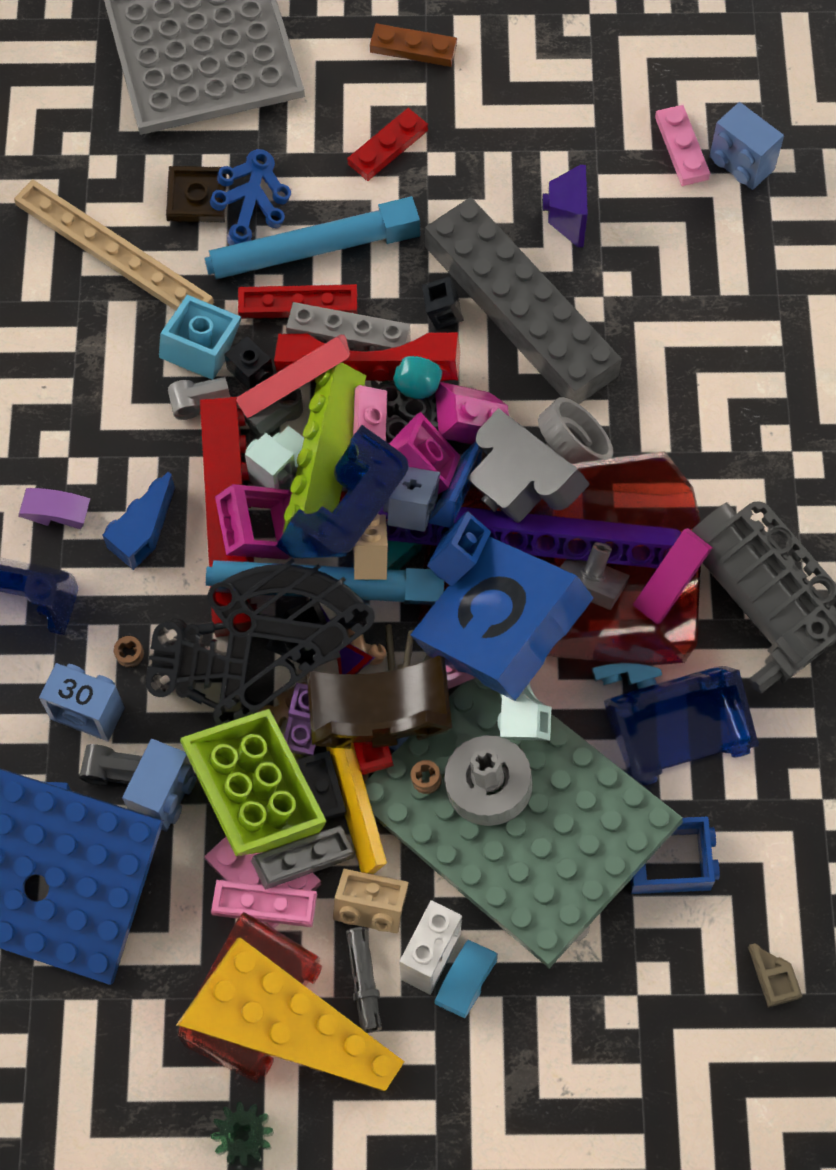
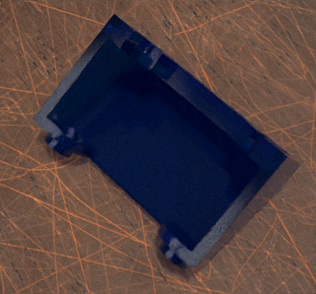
[276,425,408,559]
[0,557,78,635]
[604,666,759,785]

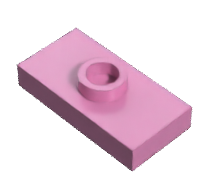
[353,385,387,452]

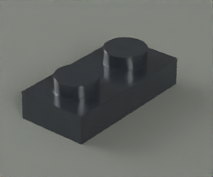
[298,751,346,821]

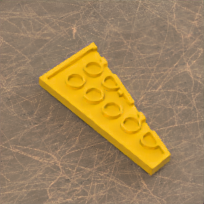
[176,938,405,1091]

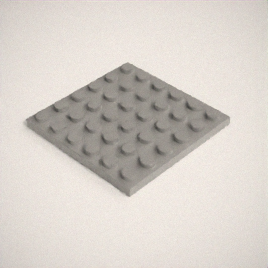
[104,0,305,135]

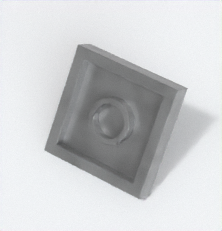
[560,542,630,610]

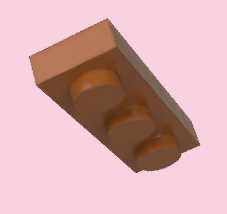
[370,23,457,67]

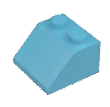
[159,295,241,380]

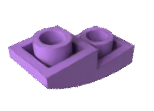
[18,488,90,530]
[284,682,316,756]

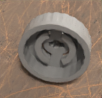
[538,397,613,475]
[444,735,533,826]

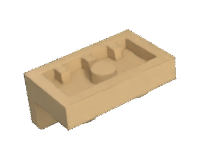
[333,869,409,933]

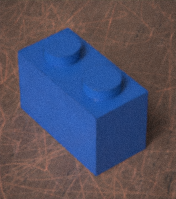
[427,511,491,587]

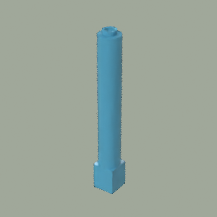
[204,196,420,279]
[206,560,444,605]

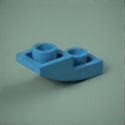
[591,663,662,689]
[435,940,498,1018]

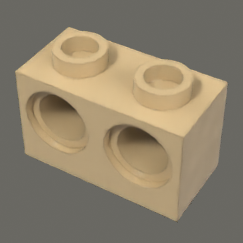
[353,512,388,580]

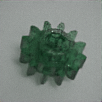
[210,1101,274,1168]

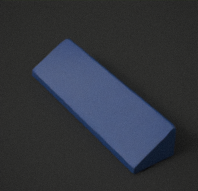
[429,440,483,528]

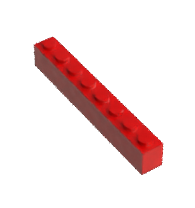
[200,397,257,637]

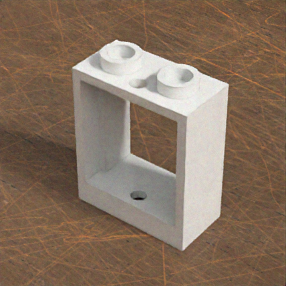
[399,900,462,995]

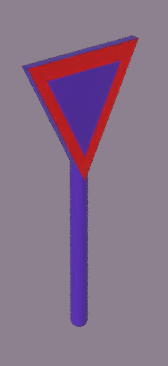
[309,598,375,674]

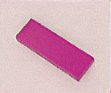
[633,528,713,624]

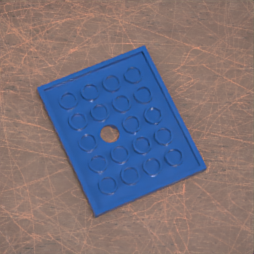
[0,768,164,985]

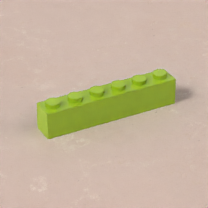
[283,362,366,547]

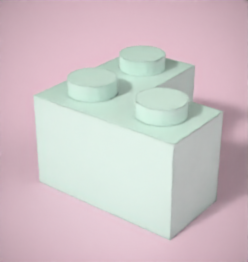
[245,426,304,490]

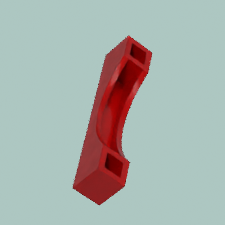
[274,332,461,381]

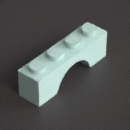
[498,683,552,740]

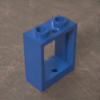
[630,817,720,894]

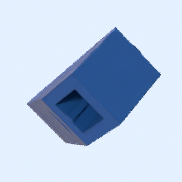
[102,472,175,570]

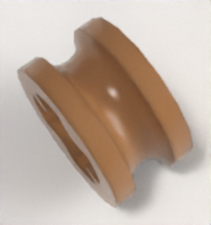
[113,636,144,667]
[411,760,442,794]

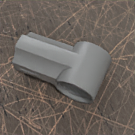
[168,377,230,420]

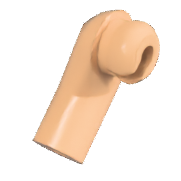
[348,629,387,665]

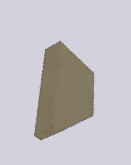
[748,943,802,1008]

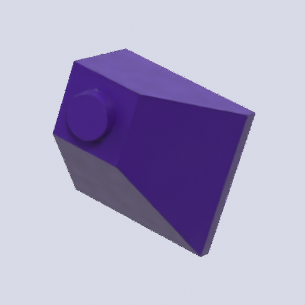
[542,165,588,247]

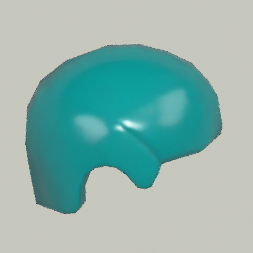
[393,356,442,399]

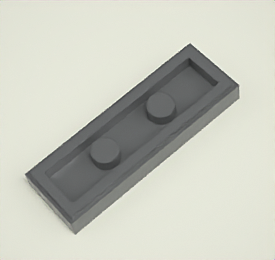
[251,825,356,890]

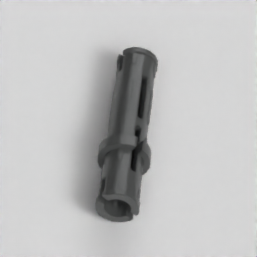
[346,927,382,1033]

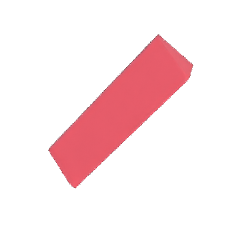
[236,334,350,418]

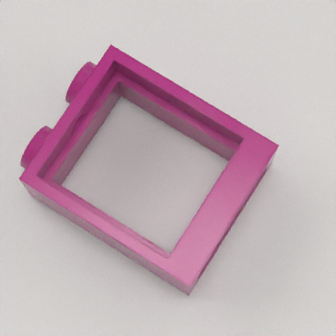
[215,484,305,560]

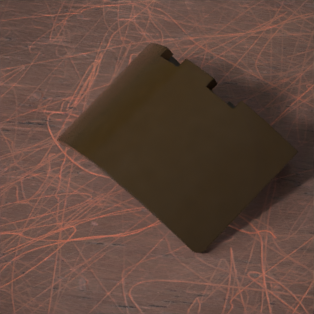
[307,655,452,749]

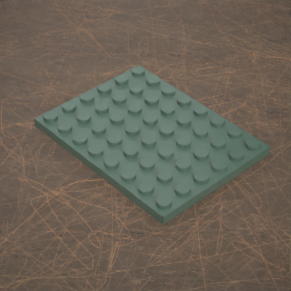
[364,677,683,969]

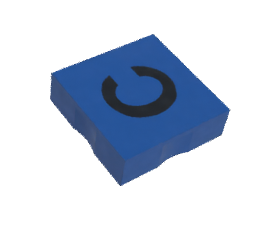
[410,537,594,701]

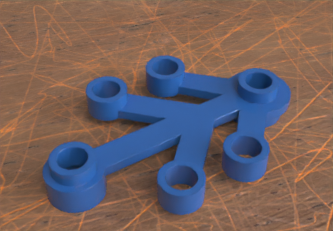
[210,149,291,245]

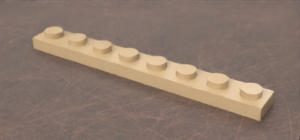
[14,179,214,311]

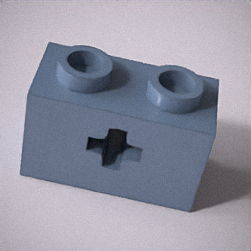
[383,466,440,532]

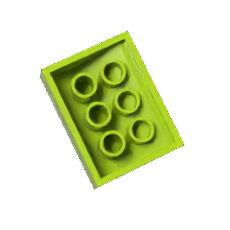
[180,709,326,856]

